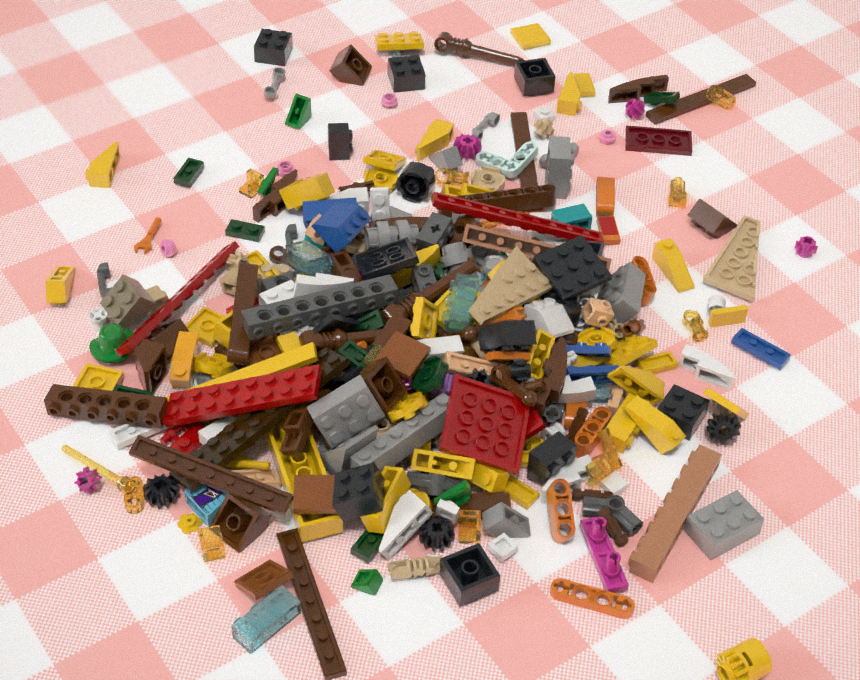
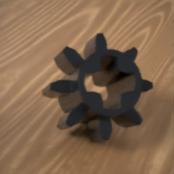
[508,359,531,384]
[466,368,491,385]

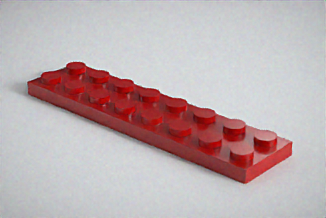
[163,364,322,427]

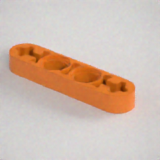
[550,578,635,619]

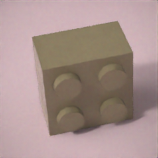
[100,274,156,331]

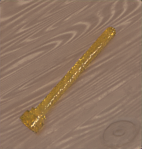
[61,445,136,495]

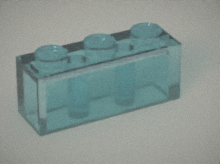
[285,240,332,277]
[442,273,480,332]
[231,585,301,654]

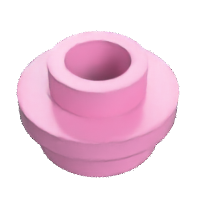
[381,93,398,108]
[600,130,616,145]
[277,160,294,176]
[160,239,176,257]

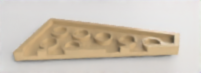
[703,215,761,302]

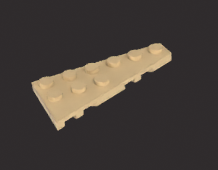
[468,246,553,325]

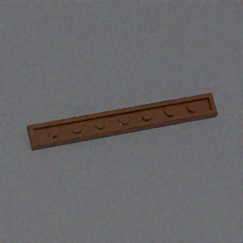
[645,74,756,125]
[510,112,538,188]
[128,435,294,516]
[276,528,347,680]

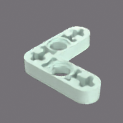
[476,141,538,178]

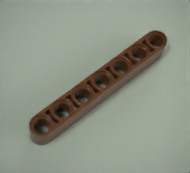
[437,185,556,218]
[227,262,258,365]

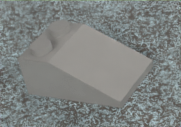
[320,425,378,475]

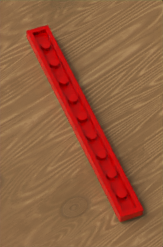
[431,191,604,242]
[115,241,240,357]

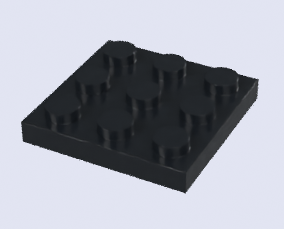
[533,235,613,303]
[355,237,420,280]

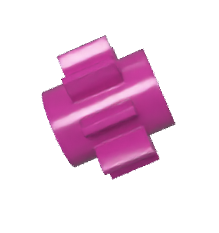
[625,98,645,119]
[794,236,818,258]
[74,466,102,494]

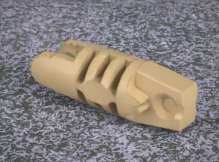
[387,556,443,580]

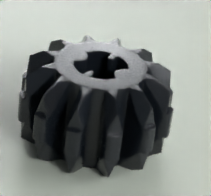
[706,410,741,445]
[143,473,180,509]
[419,516,455,552]

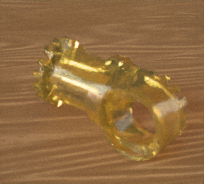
[434,168,470,185]
[682,309,709,342]

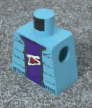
[184,484,227,528]

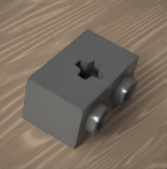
[416,212,455,251]

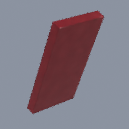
[625,125,693,156]

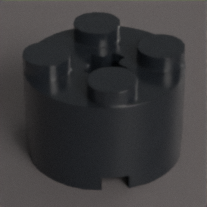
[396,161,436,203]

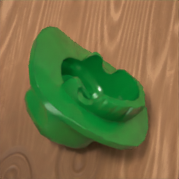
[89,323,139,363]

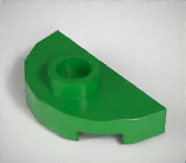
[257,167,279,197]
[434,480,471,506]

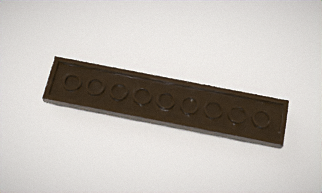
[169,347,350,493]

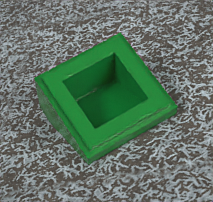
[351,569,383,595]

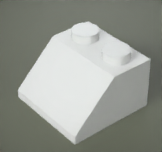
[524,298,575,338]

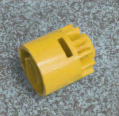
[715,637,772,680]

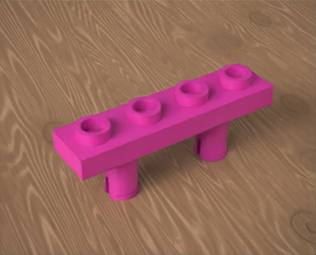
[579,516,629,593]

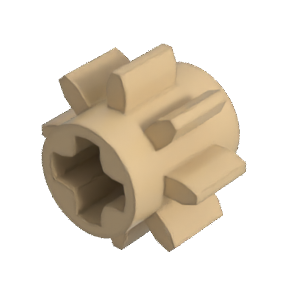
[534,118,555,138]
[226,251,249,271]
[605,319,624,342]

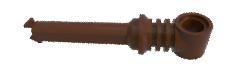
[434,32,524,67]
[382,257,482,322]
[299,328,382,352]

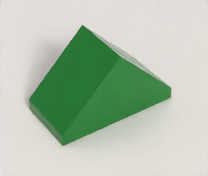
[285,93,312,130]

